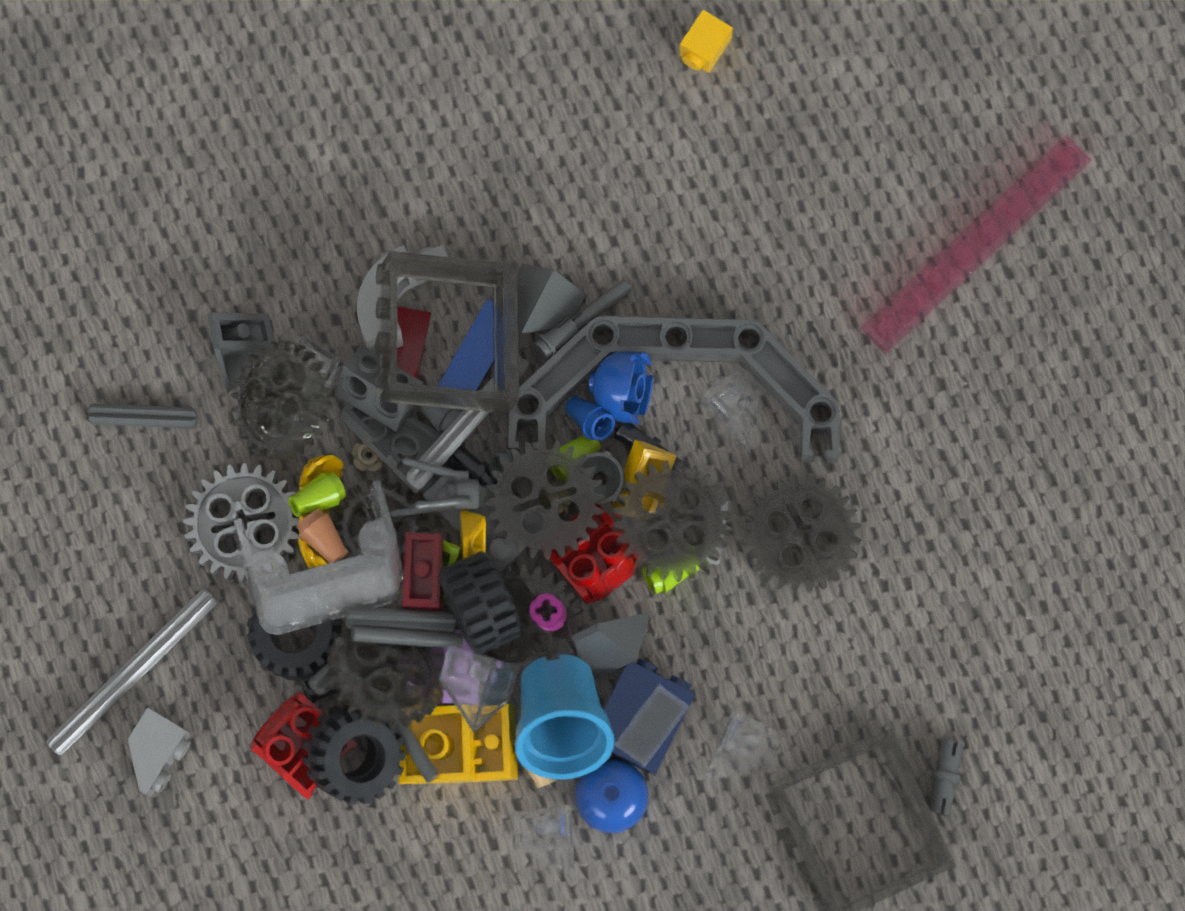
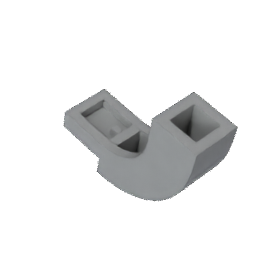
[357,245,450,355]

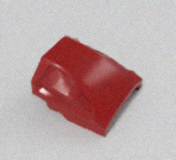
[536,502,643,604]
[249,691,358,800]

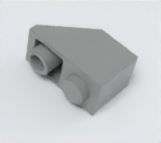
[128,708,191,797]

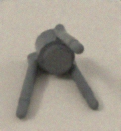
[390,457,479,517]

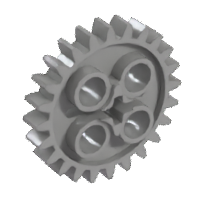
[183,463,299,583]

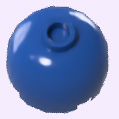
[589,351,653,424]
[575,759,649,834]

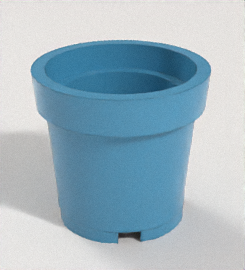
[516,654,614,779]

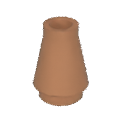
[296,509,349,565]

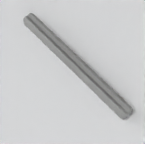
[46,589,217,755]

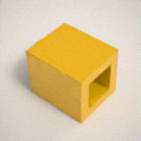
[679,10,733,73]

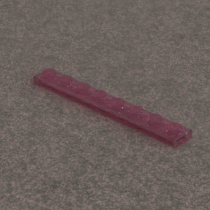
[861,135,1092,355]

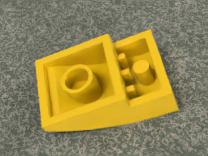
[398,703,518,784]

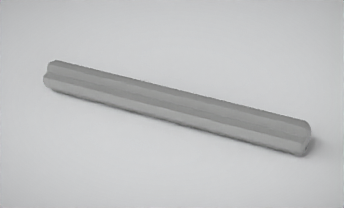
[406,354,529,489]

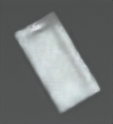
[615,684,689,768]

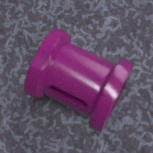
[529,593,568,632]

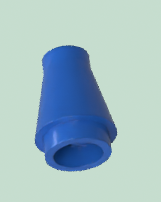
[565,396,615,440]

